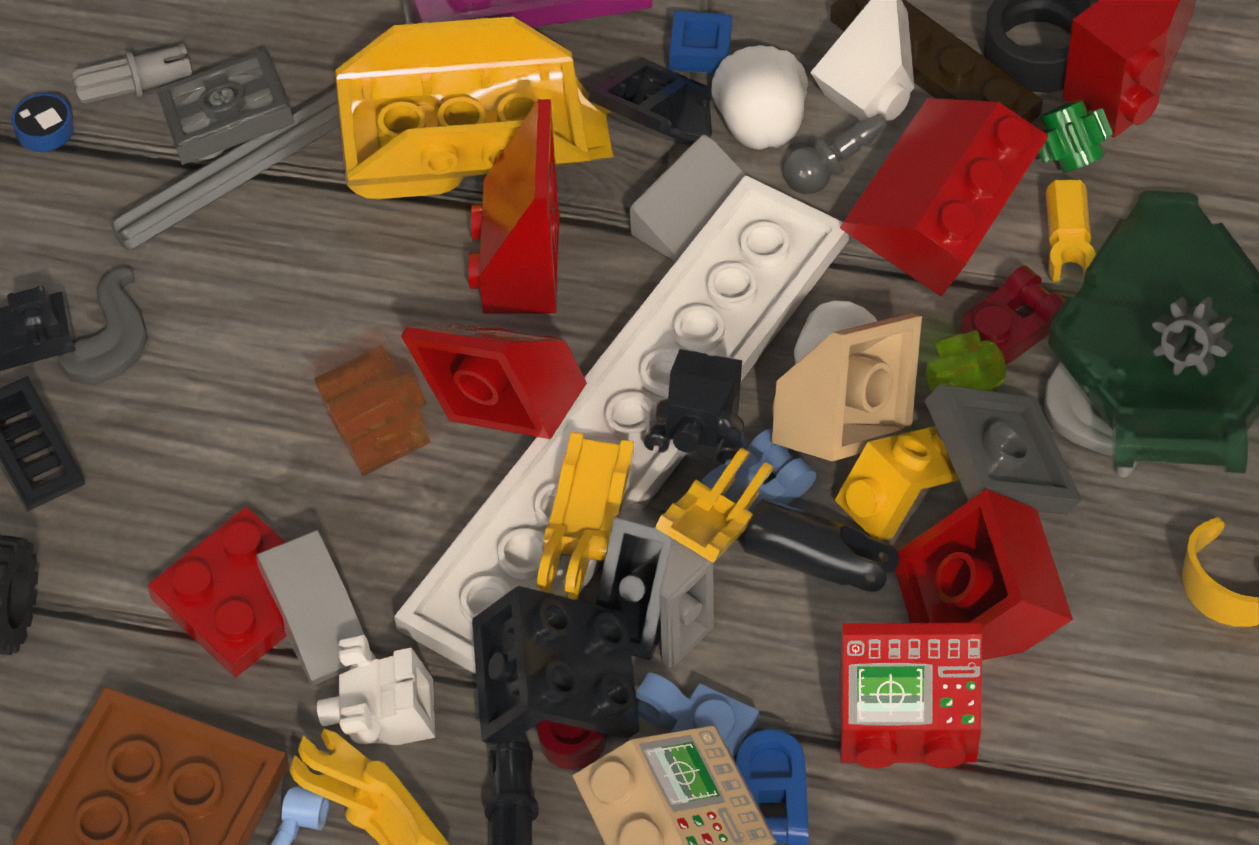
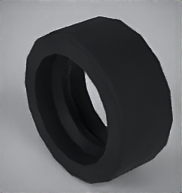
[984,0,1091,93]

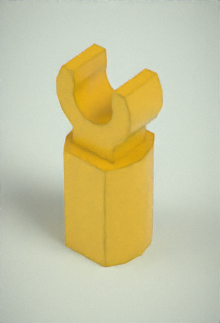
[1045,180,1097,282]

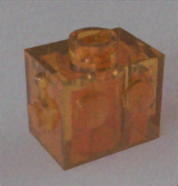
[314,345,431,476]

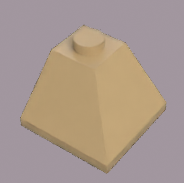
[772,313,922,461]

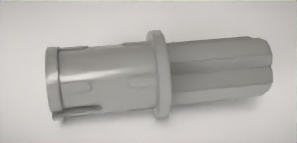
[73,43,193,104]

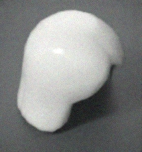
[711,45,808,150]

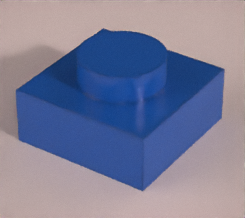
[669,11,732,73]

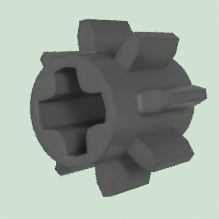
[1152,296,1234,376]

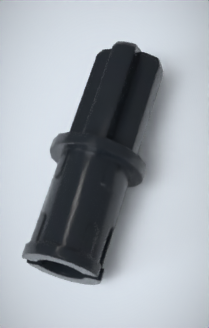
[484,742,539,845]

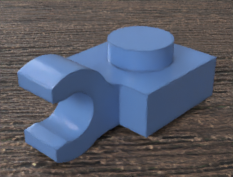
[636,672,760,763]

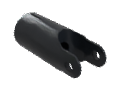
[744,497,899,592]

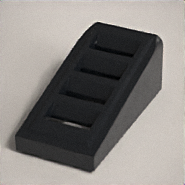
[0,376,85,512]

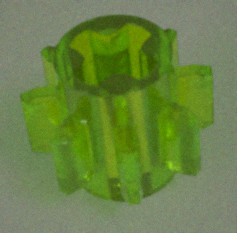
[926,330,1006,392]

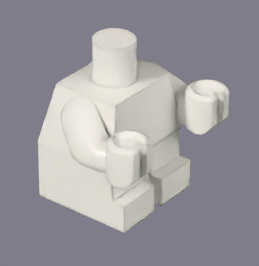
[317,635,435,745]

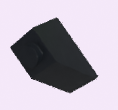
[595,503,672,660]

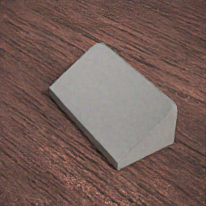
[630,134,745,262]
[659,538,714,668]

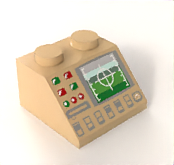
[572,725,777,845]

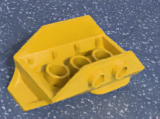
[335,16,613,199]

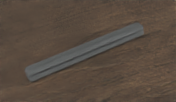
[111,87,340,250]

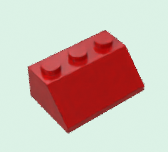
[840,98,1049,297]

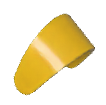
[1182,517,1259,627]

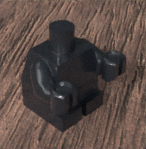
[644,349,746,464]

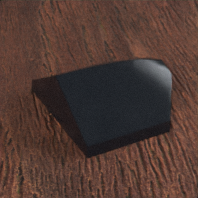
[588,57,712,146]

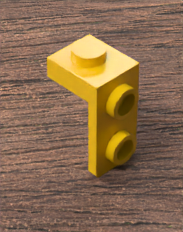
[835,426,959,541]

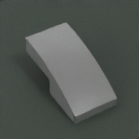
[257,530,364,686]

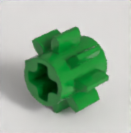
[1039,99,1113,172]

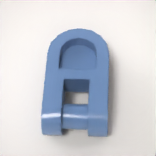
[701,428,817,531]

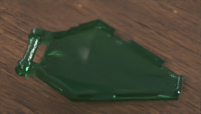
[1048,191,1259,474]

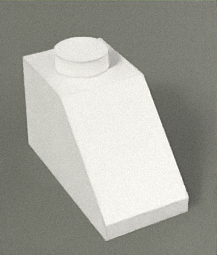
[810,0,914,121]

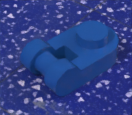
[736,729,809,845]

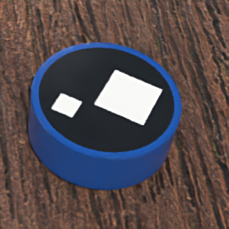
[12,93,74,152]

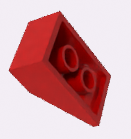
[1063,0,1196,138]
[468,99,560,314]

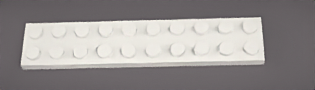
[394,175,849,674]

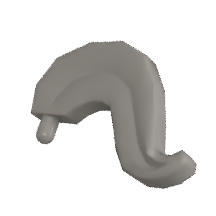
[1044,357,1140,478]

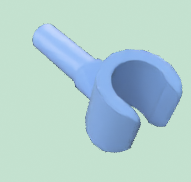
[271,786,330,845]

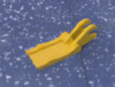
[536,432,634,600]
[655,447,774,563]
[289,729,450,845]

